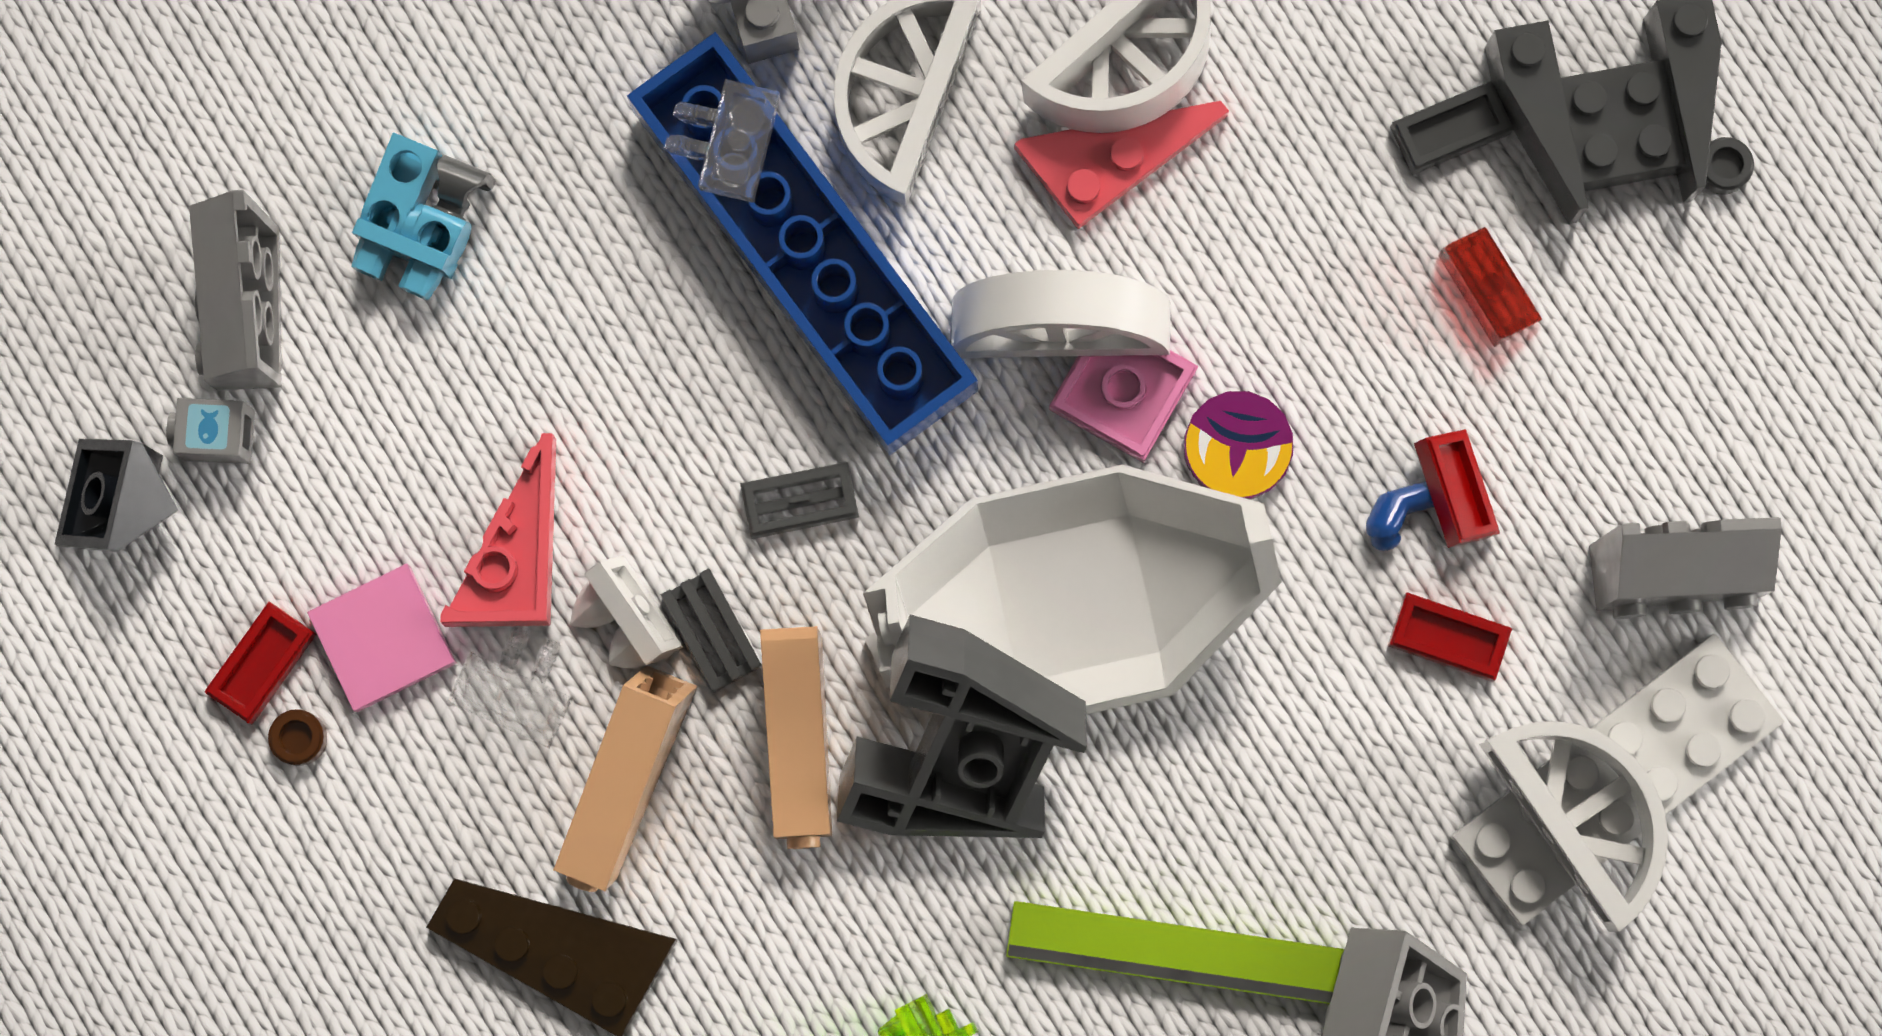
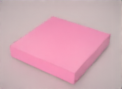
[1049,350,1198,463]
[307,563,457,712]

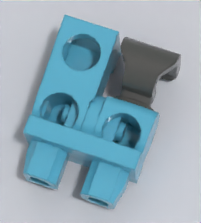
[351,132,496,300]

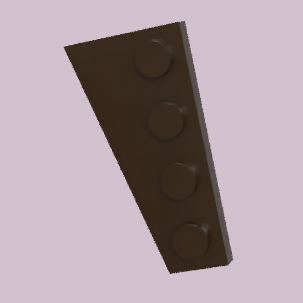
[426,878,678,1036]

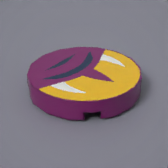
[1184,391,1293,500]

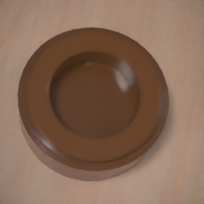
[268,709,327,766]

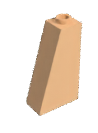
[760,626,832,849]
[553,665,697,892]

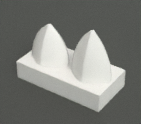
[570,555,685,669]

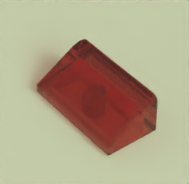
[1438,227,1542,348]

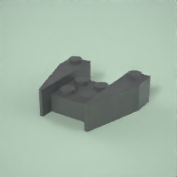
[1484,0,1722,224]
[837,614,1087,838]

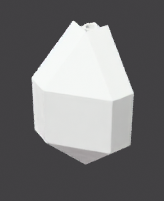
[863,464,1282,714]

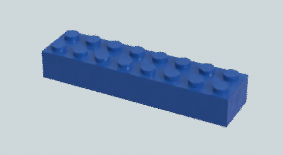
[626,32,978,456]

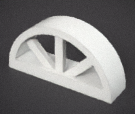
[834,0,981,206]
[1021,0,1211,133]
[951,270,1171,358]
[1479,721,1668,932]

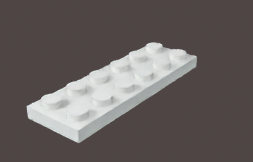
[1450,633,1785,926]

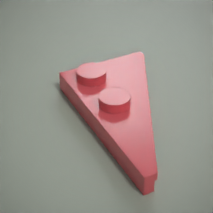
[1014,101,1229,229]

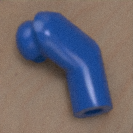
[1366,481,1434,551]

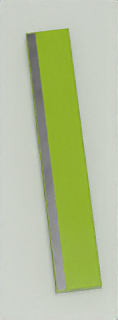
[1006,901,1345,1004]

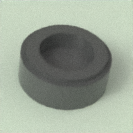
[1705,137,1754,195]

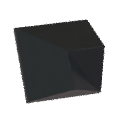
[54,439,178,552]

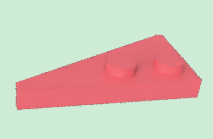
[440,433,556,627]

